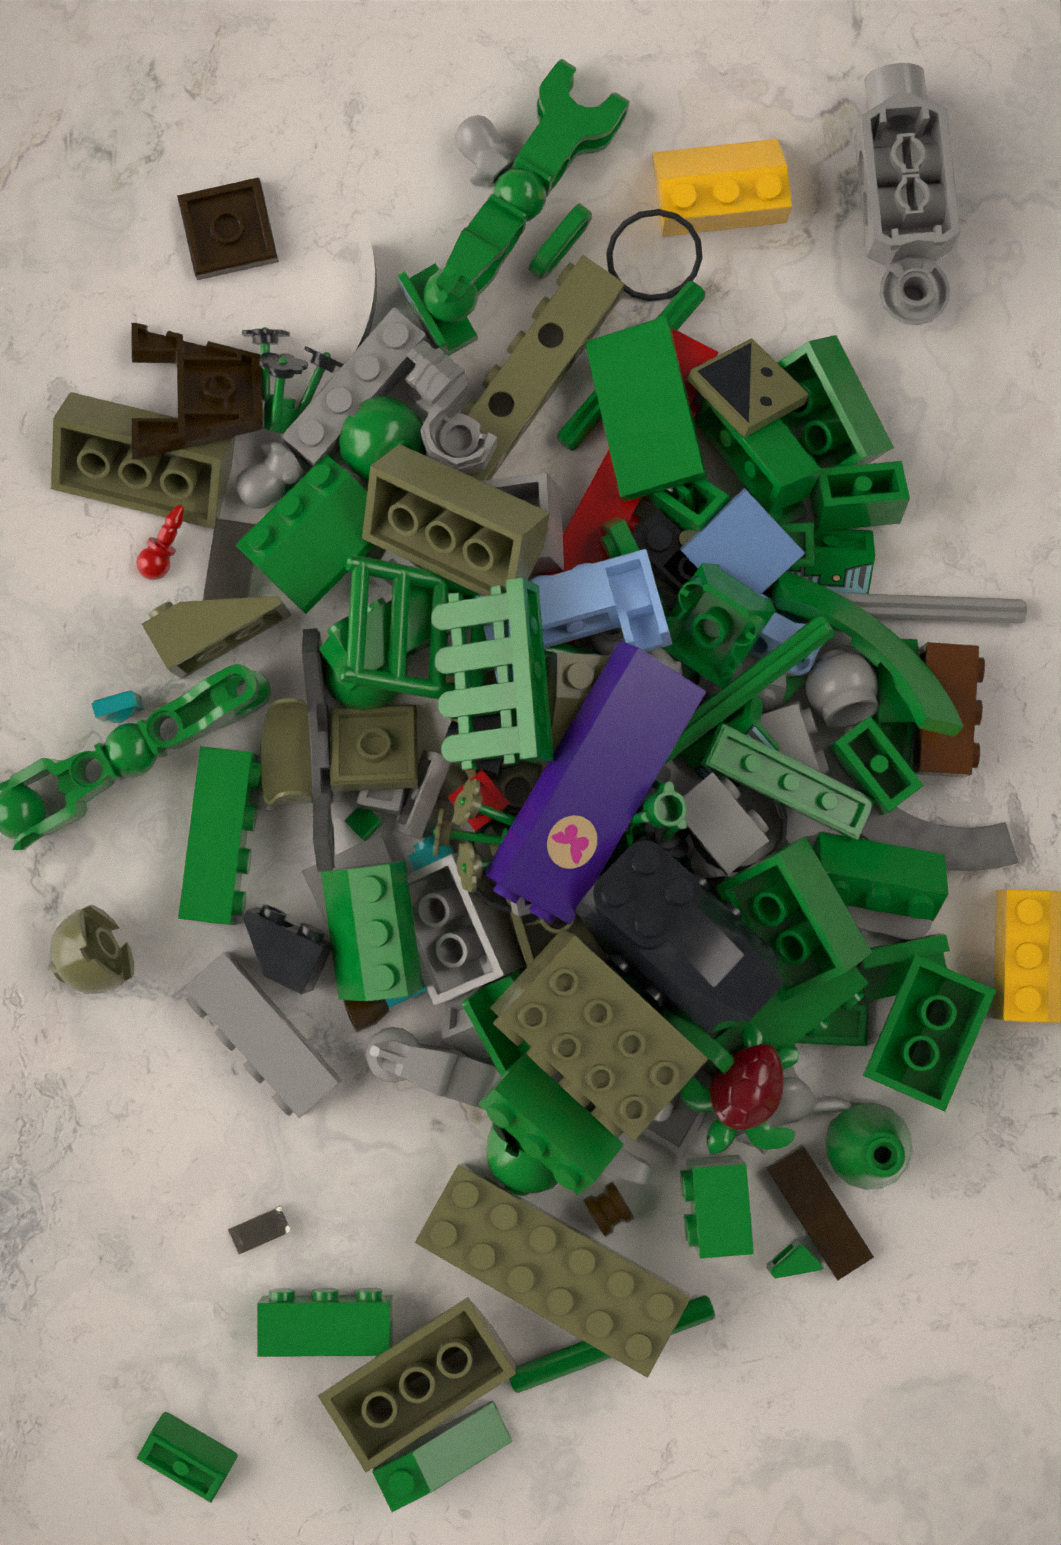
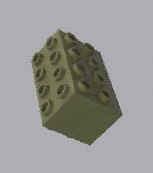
[490,929,708,1141]

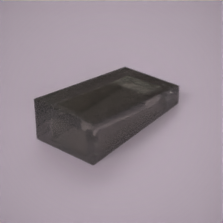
[228,1206,291,1254]

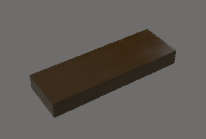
[766,1144,874,1281]

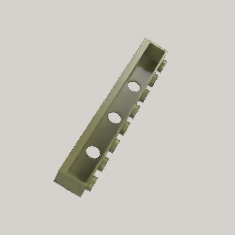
[461,255,625,481]

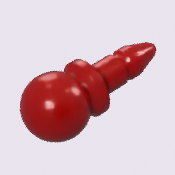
[136,505,184,580]

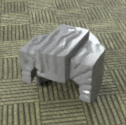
[405,340,469,418]
[420,404,497,475]

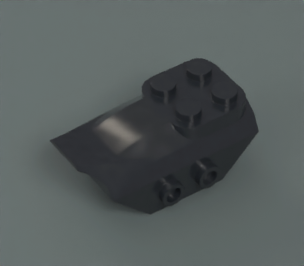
[575,836,785,1033]

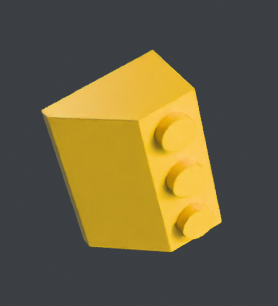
[652,139,792,237]
[993,889,1061,1023]

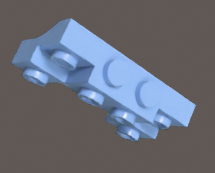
[476,549,672,682]

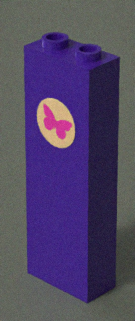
[484,641,706,925]

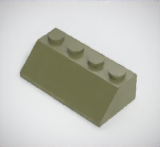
[51,392,235,529]
[362,444,550,597]
[318,1297,517,1472]

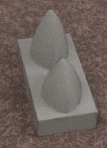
[392,750,469,840]

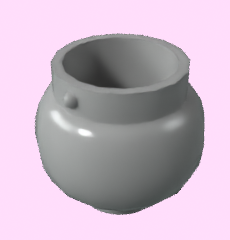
[805,649,879,729]

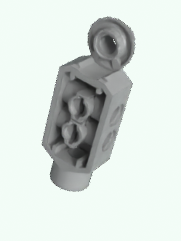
[854,63,960,325]

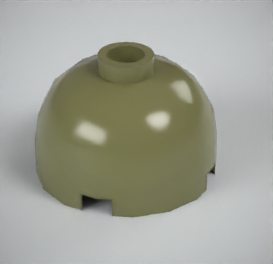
[50,905,134,994]

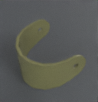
[260,698,313,806]

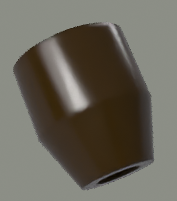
[343,999,390,1033]

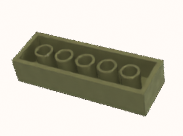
[415,1163,691,1378]

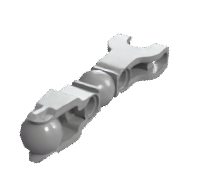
[366,1027,674,1184]

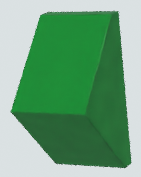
[646,478,730,531]

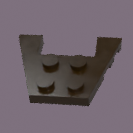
[131,323,263,459]

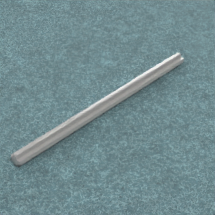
[656,586,1027,623]

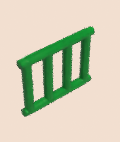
[339,555,487,700]

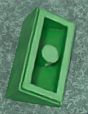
[136,1412,238,1503]

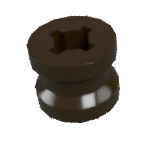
[583,1181,635,1237]

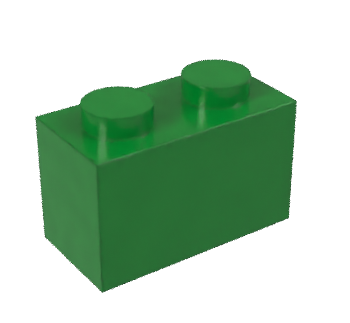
[810,461,910,532]
[828,716,924,816]

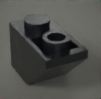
[633,509,698,592]
[243,904,332,994]

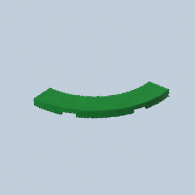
[770,571,964,737]

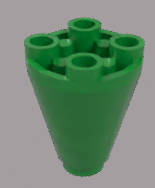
[825,1102,913,1190]

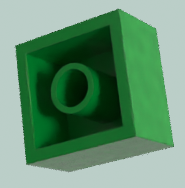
[680,1155,754,1259]

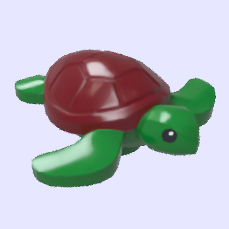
[679,1025,799,1154]

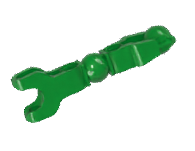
[424,59,630,327]
[0,664,271,850]

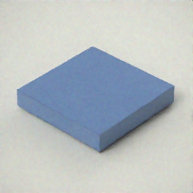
[680,488,805,595]

